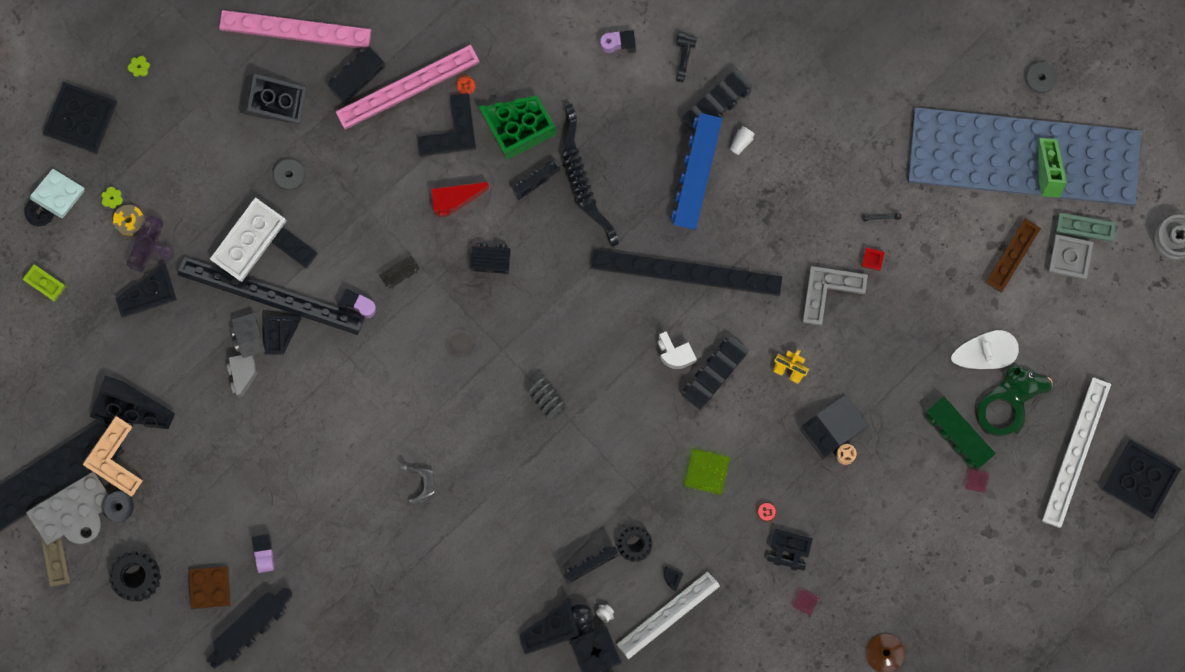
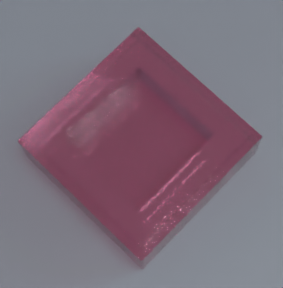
[965,470,989,493]
[793,589,819,616]

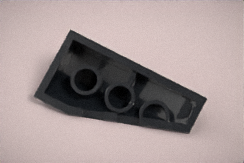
[90,375,175,429]

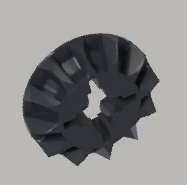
[24,200,55,227]

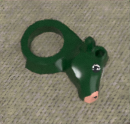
[976,365,1053,437]

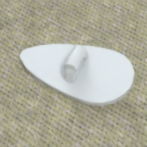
[951,330,1019,369]

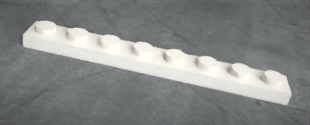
[1042,377,1111,528]

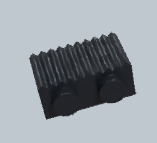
[471,243,511,274]

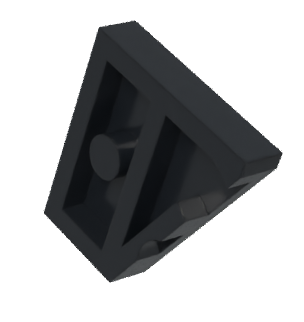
[264,316,301,355]

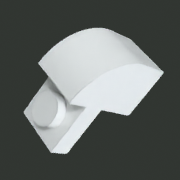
[657,332,697,369]

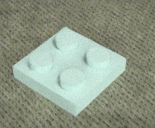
[30,169,84,219]

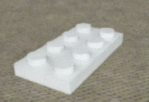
[210,198,287,282]

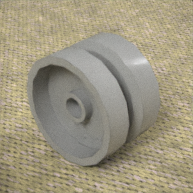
[1153,214,1185,261]

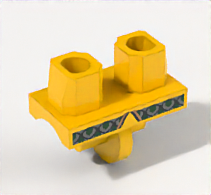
[773,349,809,383]

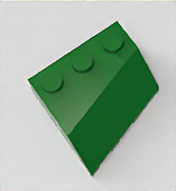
[478,96,557,161]

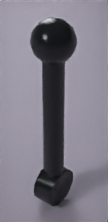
[862,213,902,222]

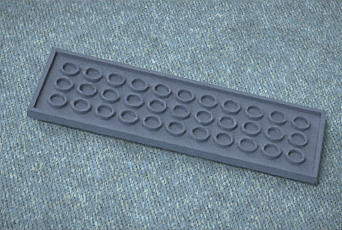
[908,108,1141,206]

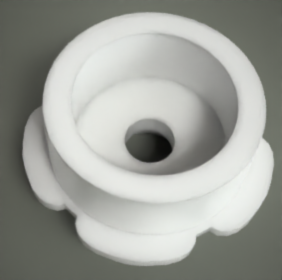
[596,605,614,623]

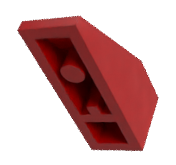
[431,182,489,217]

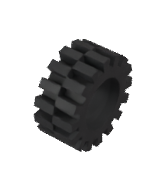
[618,526,653,562]

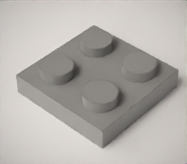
[1048,234,1094,280]

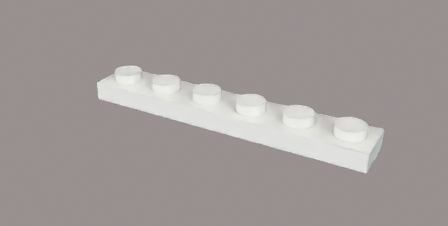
[616,572,720,659]

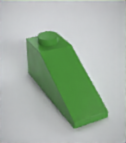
[1038,138,1067,197]

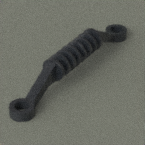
[561,104,619,247]

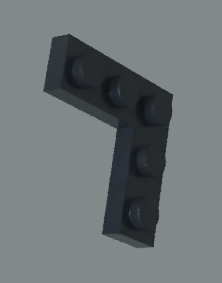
[417,93,476,157]

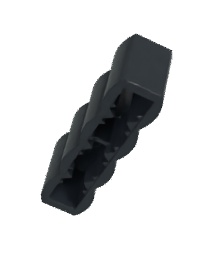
[681,68,752,135]
[682,336,749,411]

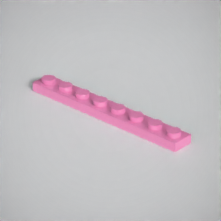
[219,10,371,49]
[336,45,479,130]

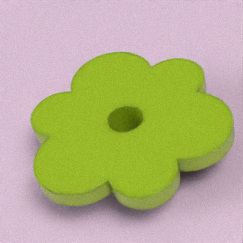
[128,56,150,77]
[102,187,123,209]

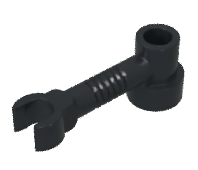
[676,31,697,83]

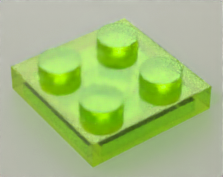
[684,449,730,495]

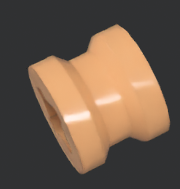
[836,444,857,465]

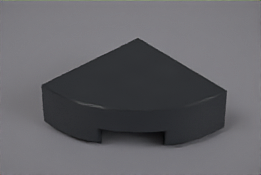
[664,566,684,592]

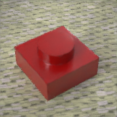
[861,247,885,271]

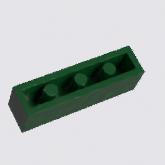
[925,396,996,471]

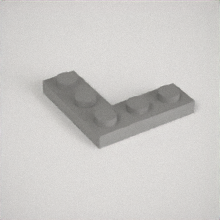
[803,266,868,326]

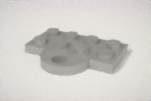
[26,472,108,546]

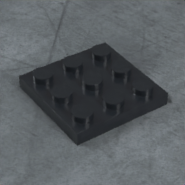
[43,82,118,154]
[1101,440,1181,519]

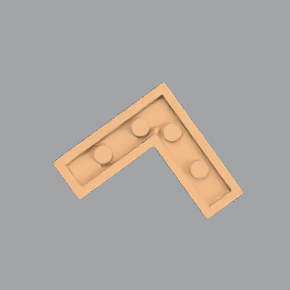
[83,416,143,497]

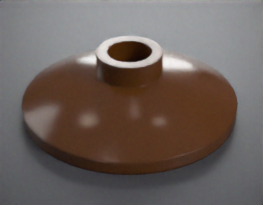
[866,634,905,672]

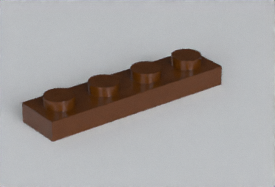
[985,219,1041,293]

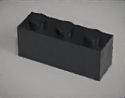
[328,46,386,105]

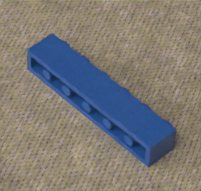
[671,113,722,230]

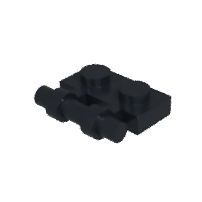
[767,529,813,571]

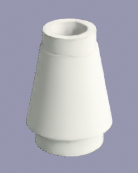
[730,126,755,155]

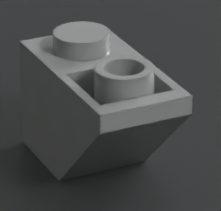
[227,355,257,398]

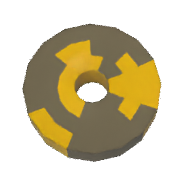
[113,205,144,236]

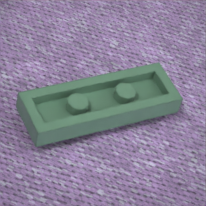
[1055,213,1116,243]

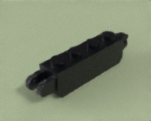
[206,587,293,669]

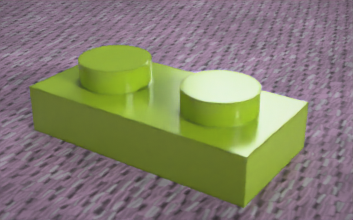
[23,264,66,302]

